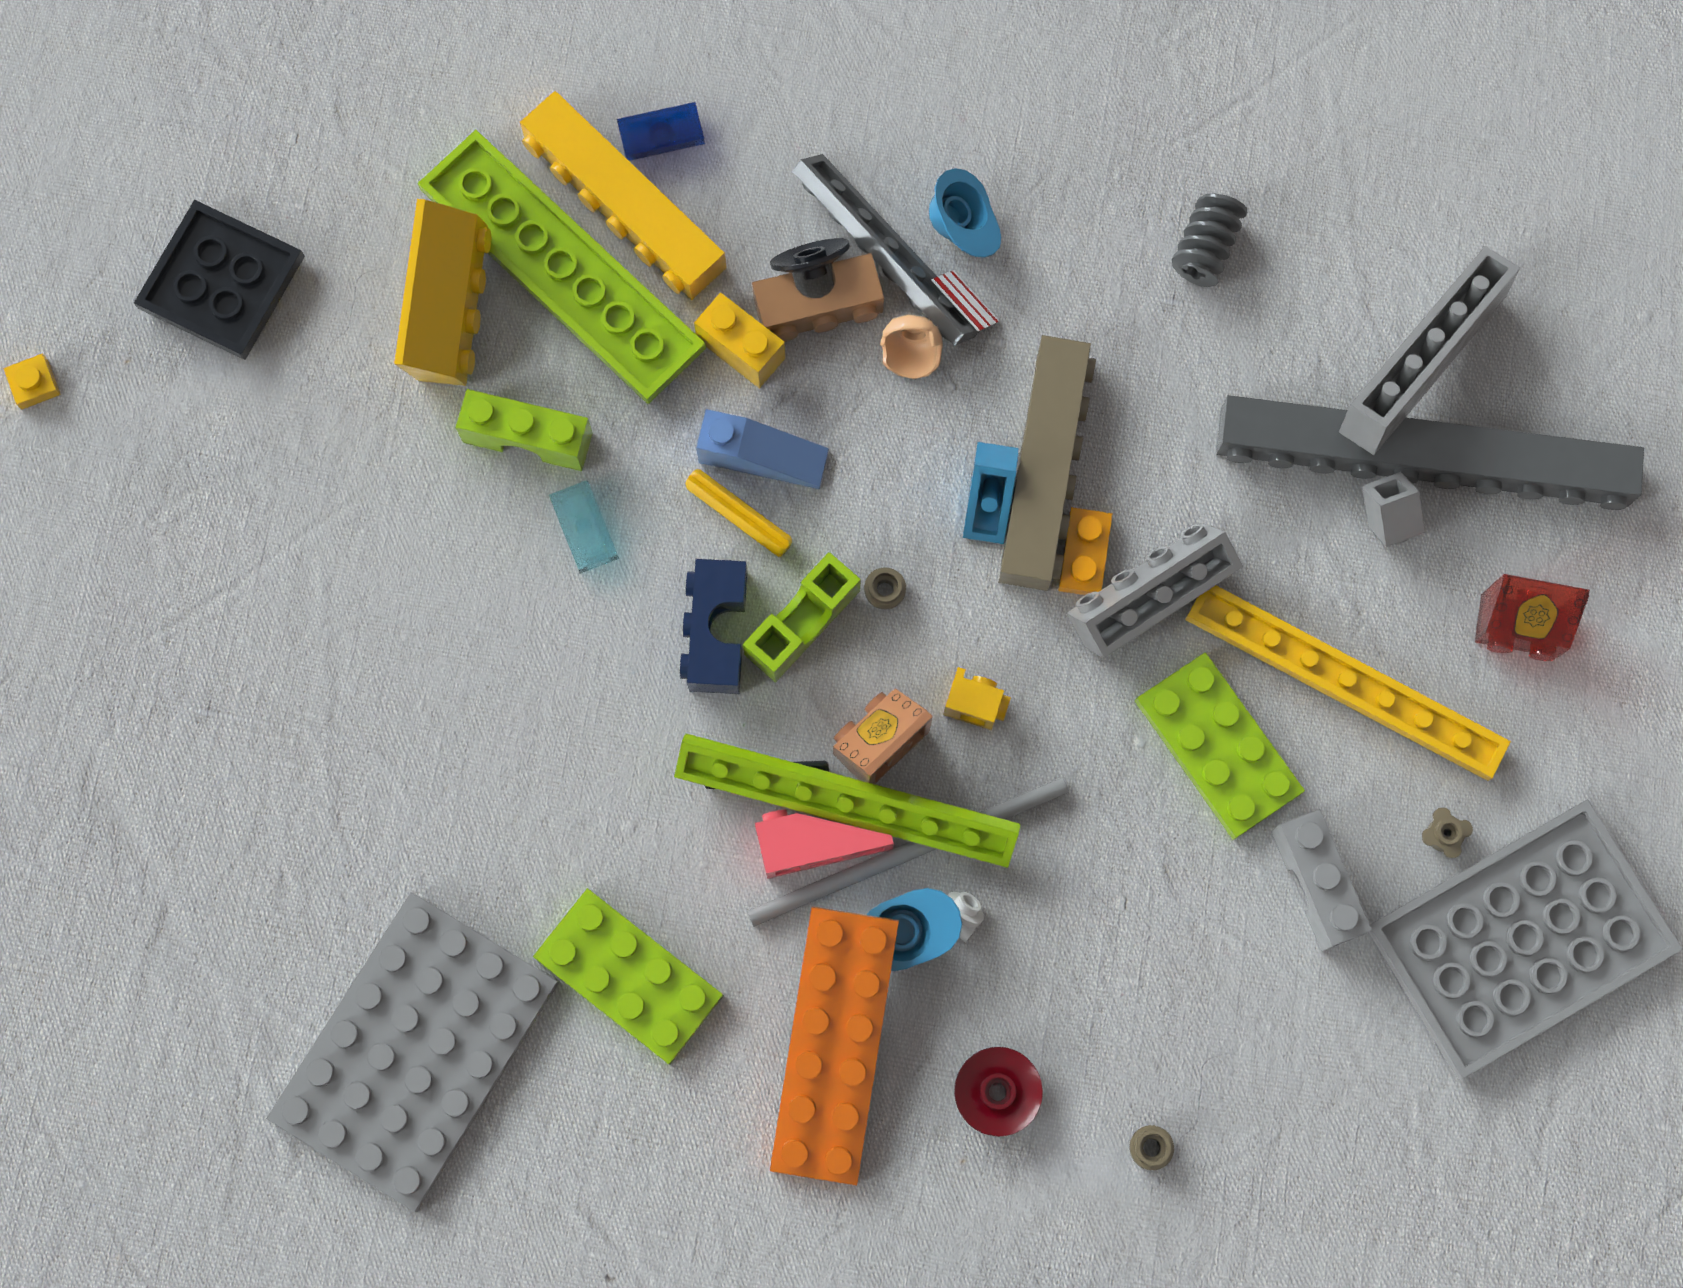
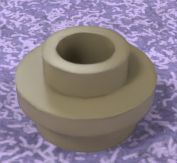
[864,567,906,610]
[1129,1125,1174,1170]

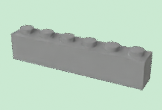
[1339,246,1520,455]

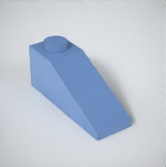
[696,409,829,489]

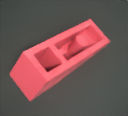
[755,809,894,879]

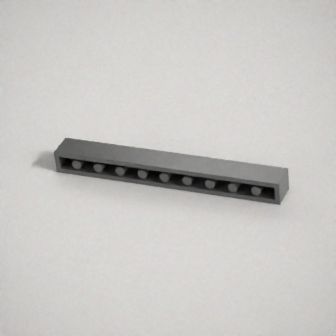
[1216,395,1644,510]

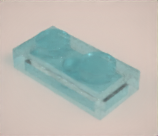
[549,480,619,574]

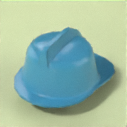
[929,168,1002,258]
[867,888,962,971]

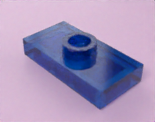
[617,102,705,161]

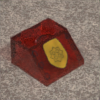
[1475,574,1590,661]

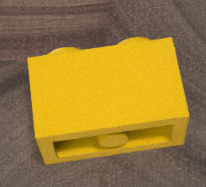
[694,292,786,389]

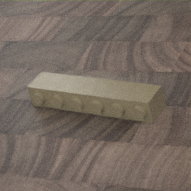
[998,335,1096,591]

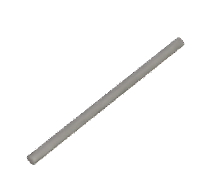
[747,777,1069,927]

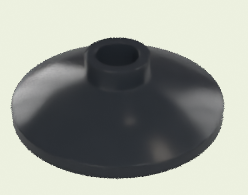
[770,238,850,280]

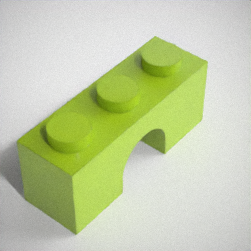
[455,389,593,471]
[743,552,861,683]

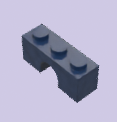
[680,559,748,694]

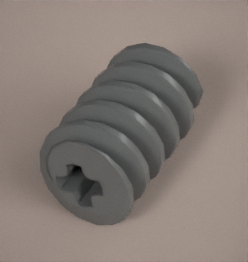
[1172,193,1248,287]

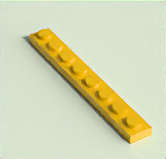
[1185,585,1511,781]

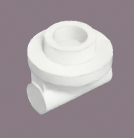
[948,892,984,943]

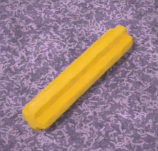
[685,469,792,557]

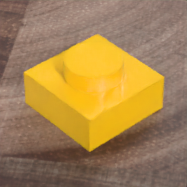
[3,353,61,410]

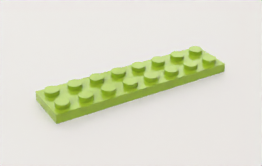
[417,129,706,404]

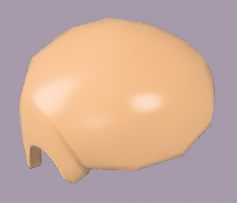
[880,314,943,379]

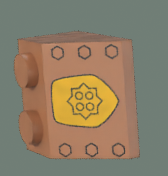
[833,688,933,784]

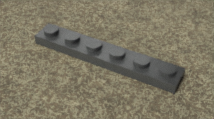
[792,154,980,346]

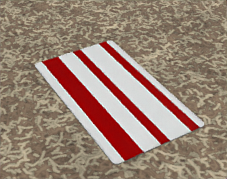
[931,270,1000,331]

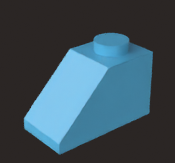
[963,442,1019,544]

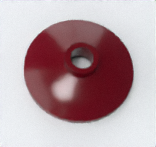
[954,1047,1043,1137]

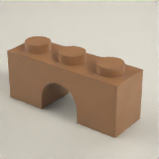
[752,253,884,342]

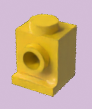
[943,667,1011,730]

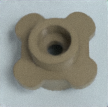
[1422,808,1473,858]

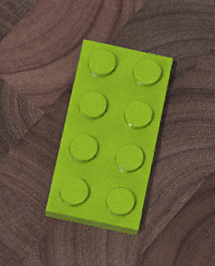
[1135,652,1305,840]
[533,888,724,1065]

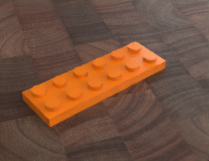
[770,906,899,1186]

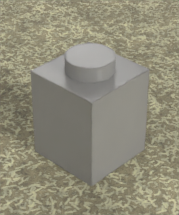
[1362,472,1425,547]

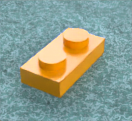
[1058,507,1113,595]

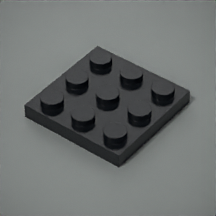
[134,199,305,360]

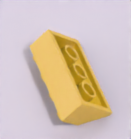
[394,199,492,386]

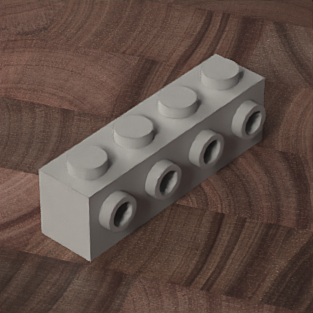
[1066,524,1243,658]

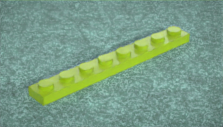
[674,733,1020,868]

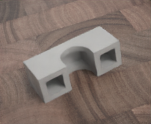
[1271,809,1372,951]

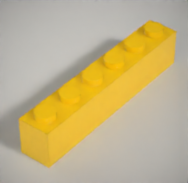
[520,91,727,300]

